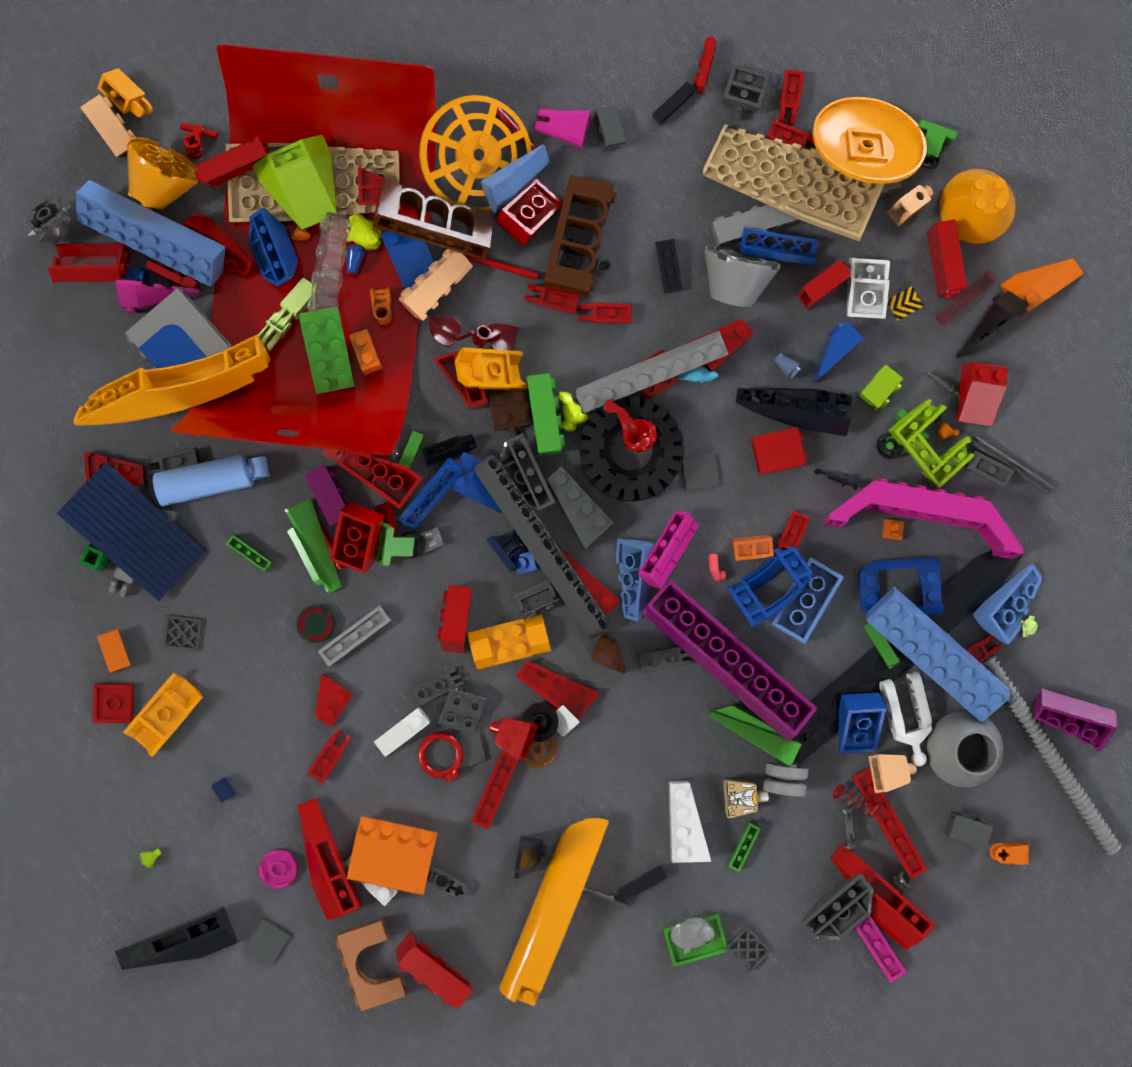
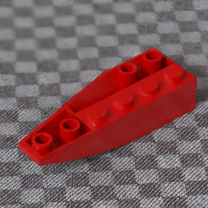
[298,797,363,920]
[830,843,936,950]

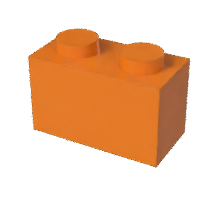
[349,329,383,375]

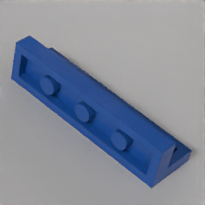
[739,227,818,266]
[398,458,463,528]

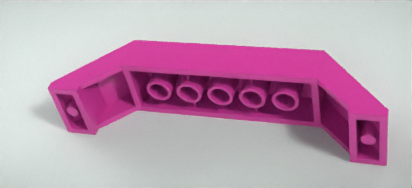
[822,479,1023,559]

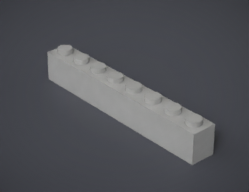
[576,330,728,413]

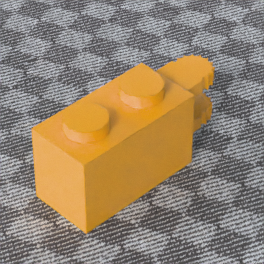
[97,68,153,118]

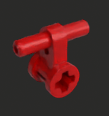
[180,122,218,159]

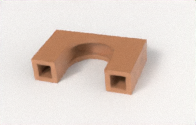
[335,917,408,1011]

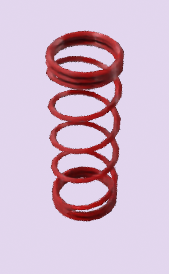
[833,784,878,818]

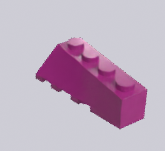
[1033,688,1117,751]

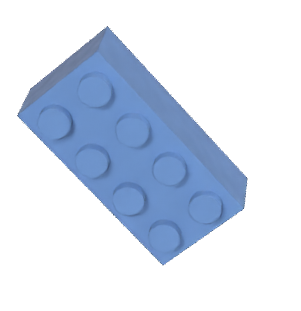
[768,557,844,644]

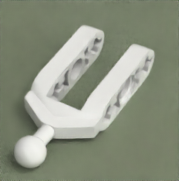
[879,671,932,766]

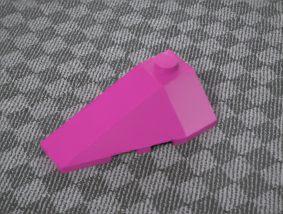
[116,280,203,314]

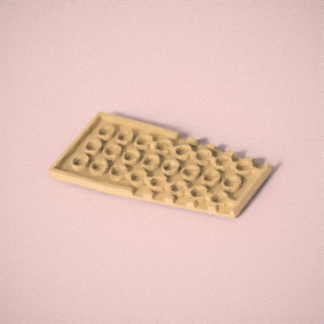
[703,125,885,242]
[226,143,401,223]

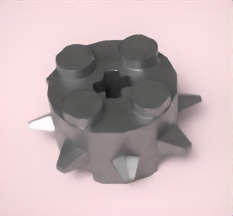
[26,199,75,245]

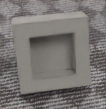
[420,527,444,552]

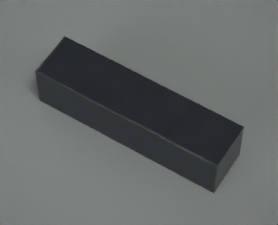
[652,81,695,125]
[618,865,667,901]

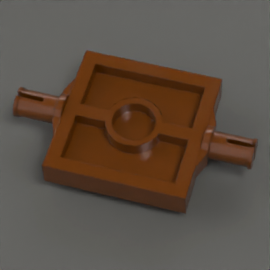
[488,389,532,438]

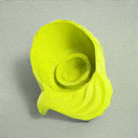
[345,214,383,250]
[557,392,590,432]

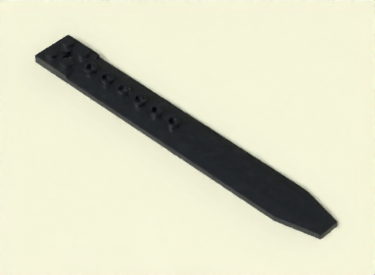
[791,550,1023,764]

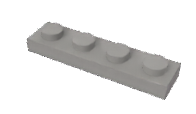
[318,605,392,667]

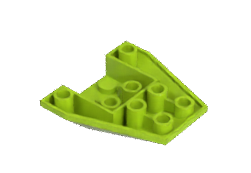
[253,135,337,230]

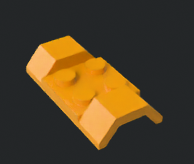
[455,348,528,390]
[468,614,551,670]
[123,673,203,757]

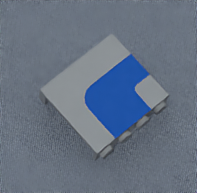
[125,287,232,369]

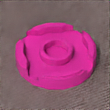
[259,849,298,889]

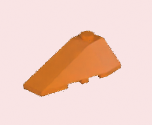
[999,258,1084,316]

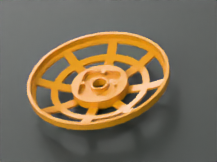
[419,95,532,212]

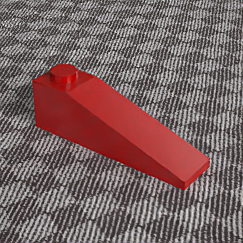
[184,210,254,276]
[337,451,423,509]

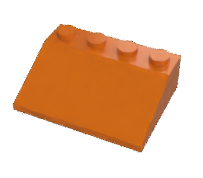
[347,816,437,895]

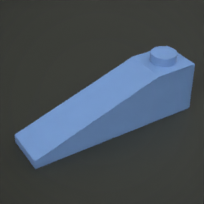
[481,144,550,215]

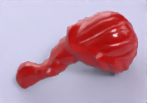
[604,399,657,453]

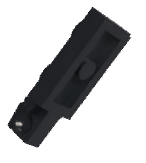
[422,434,477,465]

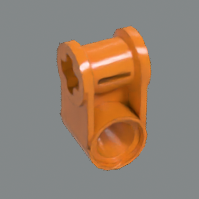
[370,287,392,325]
[989,842,1029,865]

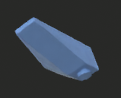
[616,538,656,622]
[973,564,1042,644]

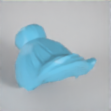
[678,365,719,383]

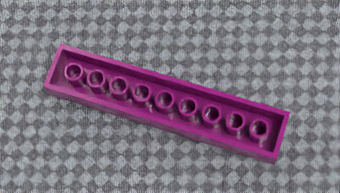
[641,579,818,742]

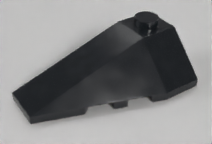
[955,291,1029,358]
[515,836,547,879]

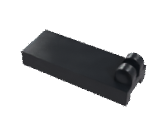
[655,239,683,294]

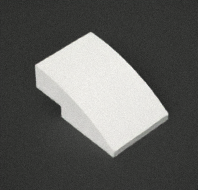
[847,258,890,319]

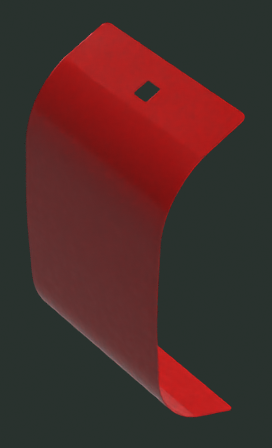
[171,44,436,455]

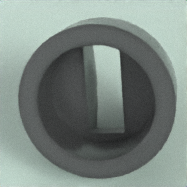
[595,256,611,273]

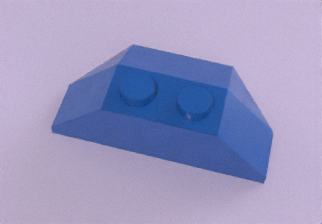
[249,208,298,286]

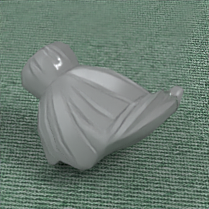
[671,917,714,954]

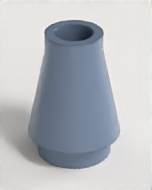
[774,353,803,380]

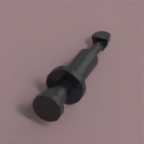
[814,468,860,490]

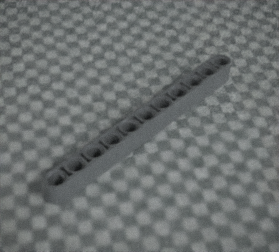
[475,456,610,638]

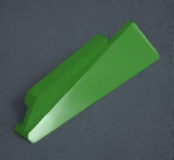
[284,499,341,594]
[708,704,801,766]

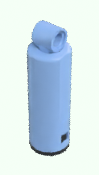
[149,454,270,507]

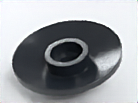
[522,703,559,741]

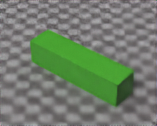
[399,431,425,469]
[226,534,274,572]
[864,623,900,669]
[727,821,761,872]

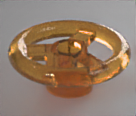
[522,737,557,768]

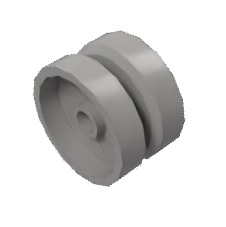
[763,762,809,797]

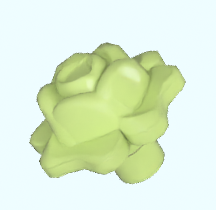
[1020,616,1038,637]

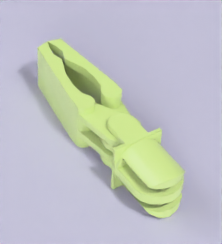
[258,278,320,351]

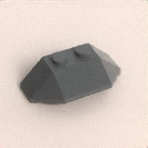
[499,433,555,511]
[800,873,873,939]

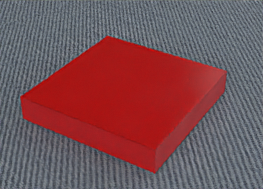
[93,684,134,723]

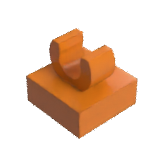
[882,519,904,541]

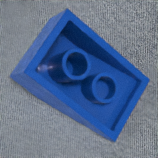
[380,231,434,290]
[812,322,864,383]
[449,452,501,513]
[838,693,886,754]

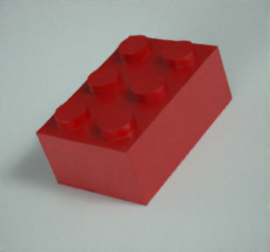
[330,502,385,574]

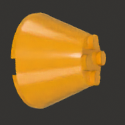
[127,137,199,211]
[939,169,1015,244]

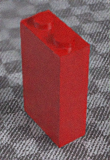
[927,219,967,300]

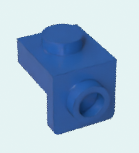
[513,552,541,574]

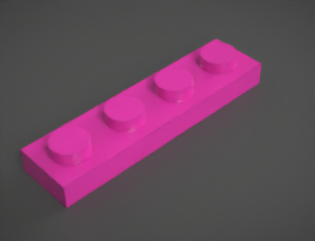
[855,915,907,983]

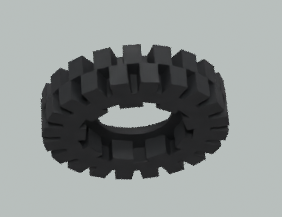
[579,396,684,502]

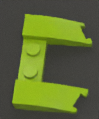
[888,399,974,489]

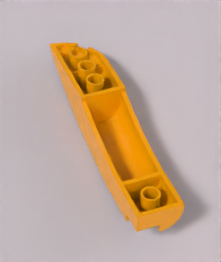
[73,334,271,426]
[499,818,609,1006]

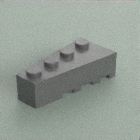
[547,467,613,549]

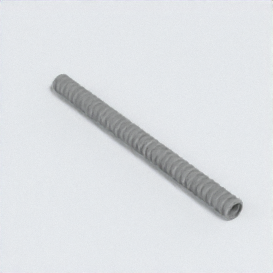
[981,656,1122,855]

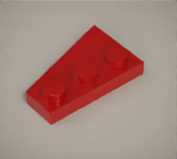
[84,451,146,486]

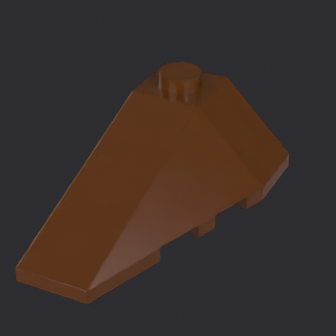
[590,634,626,674]

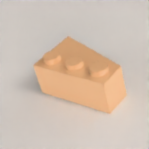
[80,94,136,158]

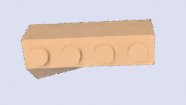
[398,249,473,321]

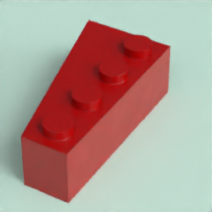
[395,931,473,1009]

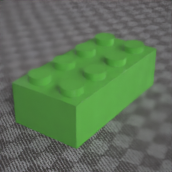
[299,307,354,394]
[527,373,565,457]

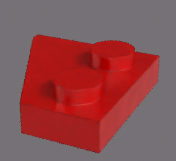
[358,167,394,206]
[315,674,354,727]

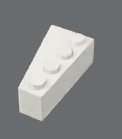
[669,781,711,863]

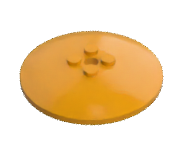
[812,97,927,184]

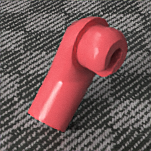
[708,554,726,582]

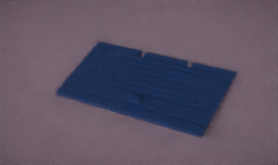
[56,462,207,601]

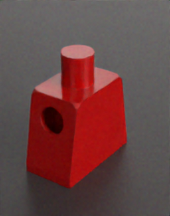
[489,718,538,759]

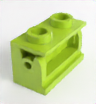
[858,364,903,410]

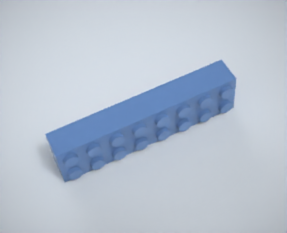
[76,180,225,287]
[866,587,1010,722]

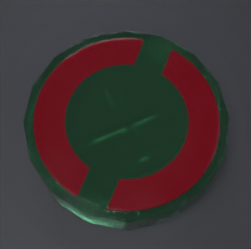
[296,605,335,643]

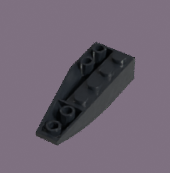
[735,388,852,436]
[115,906,238,970]

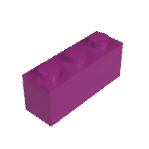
[304,464,349,527]

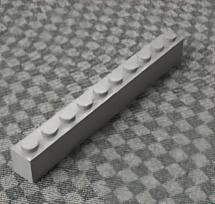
[711,181,901,247]

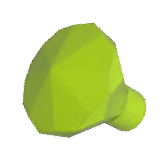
[140,848,162,869]

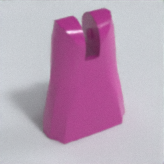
[534,109,591,148]

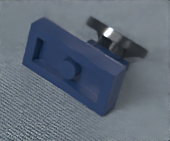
[487,529,528,571]

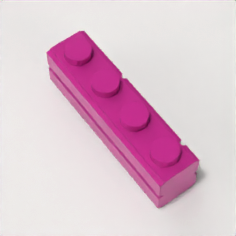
[638,510,699,589]

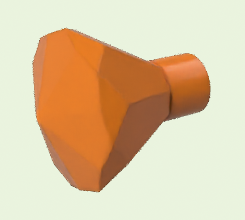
[292,224,310,241]
[937,422,959,440]

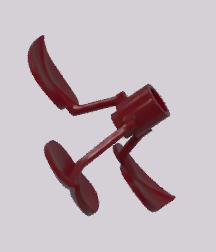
[429,316,519,389]

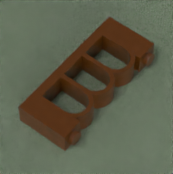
[544,175,617,297]
[373,180,494,260]

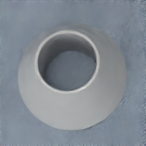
[704,246,781,307]
[926,710,1004,788]

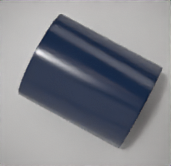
[211,777,236,803]

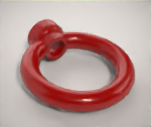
[418,732,463,782]

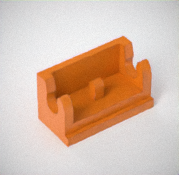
[731,535,774,561]
[97,629,131,673]

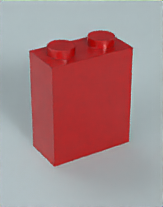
[797,260,851,310]
[750,427,808,476]

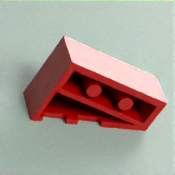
[686,318,754,372]
[433,347,489,410]
[437,585,472,654]

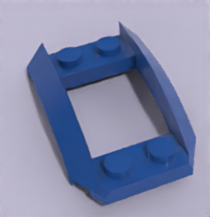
[727,547,813,627]
[858,557,945,616]

